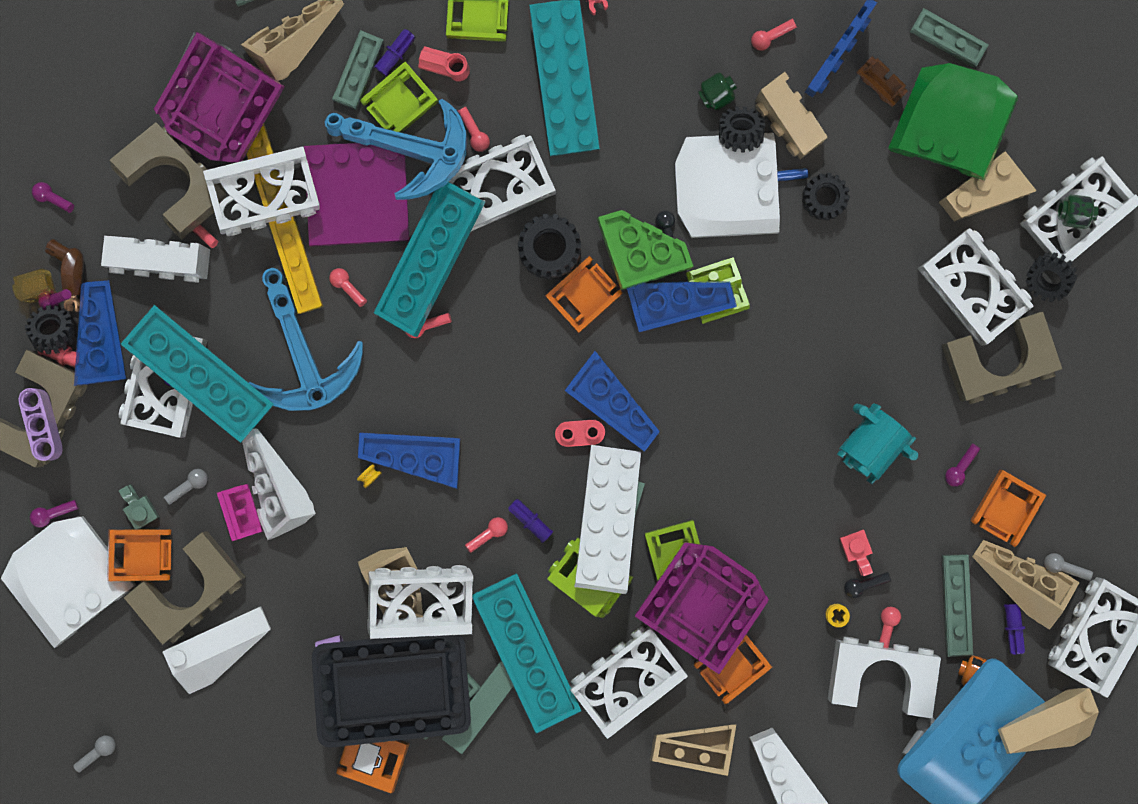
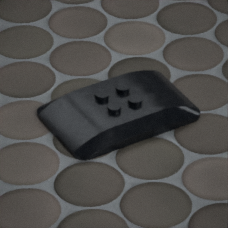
[311,635,471,748]

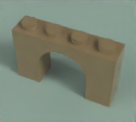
[110,122,226,240]
[942,312,1062,404]
[0,350,87,467]
[124,531,245,645]

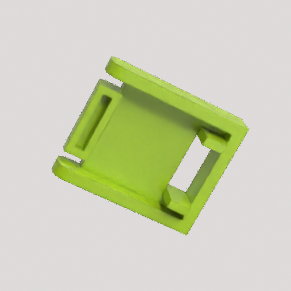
[446,0,509,41]
[360,62,438,133]
[645,520,700,581]

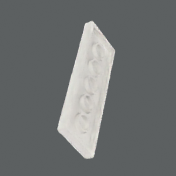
[574,445,641,594]

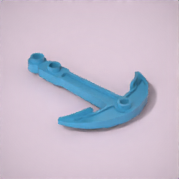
[325,99,467,200]
[249,268,363,411]

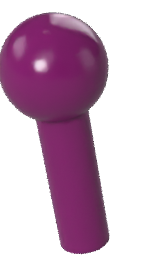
[32,182,75,213]
[38,289,71,310]
[945,443,981,487]
[30,500,79,528]

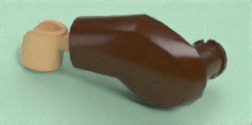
[45,239,84,312]

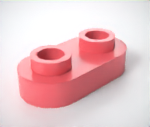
[555,420,605,447]

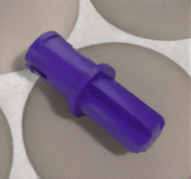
[374,29,415,77]
[508,499,554,543]
[1004,604,1025,655]

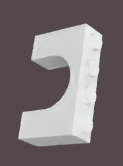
[828,637,941,718]

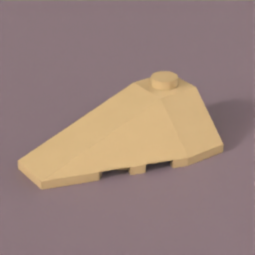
[972,540,1080,630]
[997,688,1099,754]

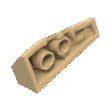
[241,0,344,81]
[358,547,423,618]

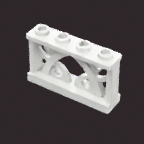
[449,135,556,231]
[203,147,320,236]
[1020,156,1138,262]
[918,228,1034,346]
[119,337,208,438]
[367,565,473,639]
[1048,577,1138,698]
[570,626,688,739]

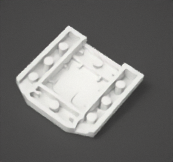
[674,133,780,238]
[1,516,137,648]

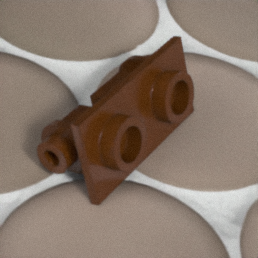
[857,56,908,107]

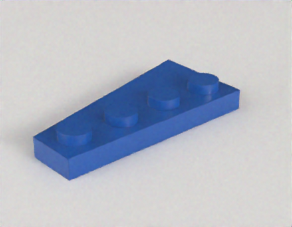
[805,0,877,98]
[74,280,126,386]
[627,281,737,332]
[565,351,660,452]
[358,433,461,489]

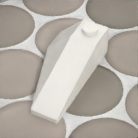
[242,428,316,540]
[163,606,271,694]

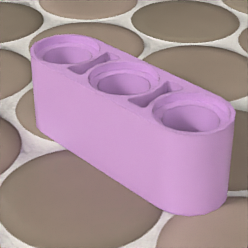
[18,388,63,461]

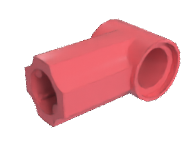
[418,46,470,82]

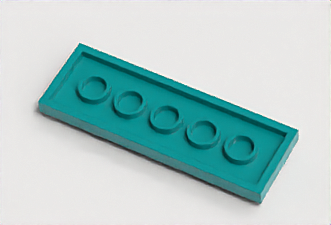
[529,0,600,156]
[374,182,485,337]
[121,305,274,443]
[472,573,581,733]

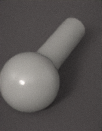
[164,469,208,505]
[1044,553,1093,581]
[902,717,935,756]
[74,735,116,773]

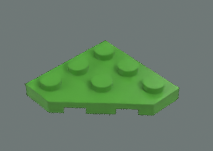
[597,210,693,290]

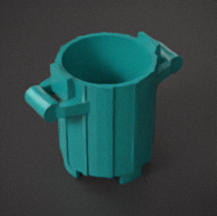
[837,403,918,484]

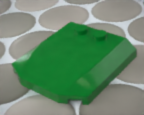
[888,63,1018,181]

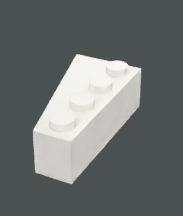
[101,236,210,283]
[749,728,828,804]

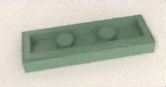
[910,8,989,68]
[332,30,384,110]

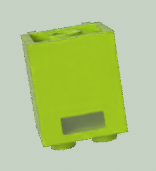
[547,538,634,618]

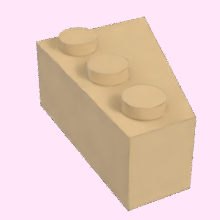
[755,72,828,160]
[939,151,1036,222]
[650,724,736,776]

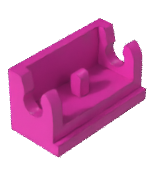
[217,484,263,541]

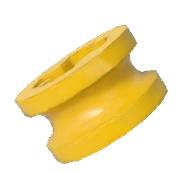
[357,464,382,488]
[825,604,850,627]

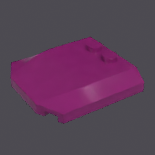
[154,32,285,163]
[634,542,769,674]

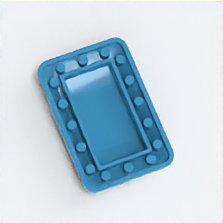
[897,659,1045,804]

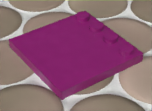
[304,143,410,247]

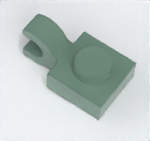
[119,484,159,529]

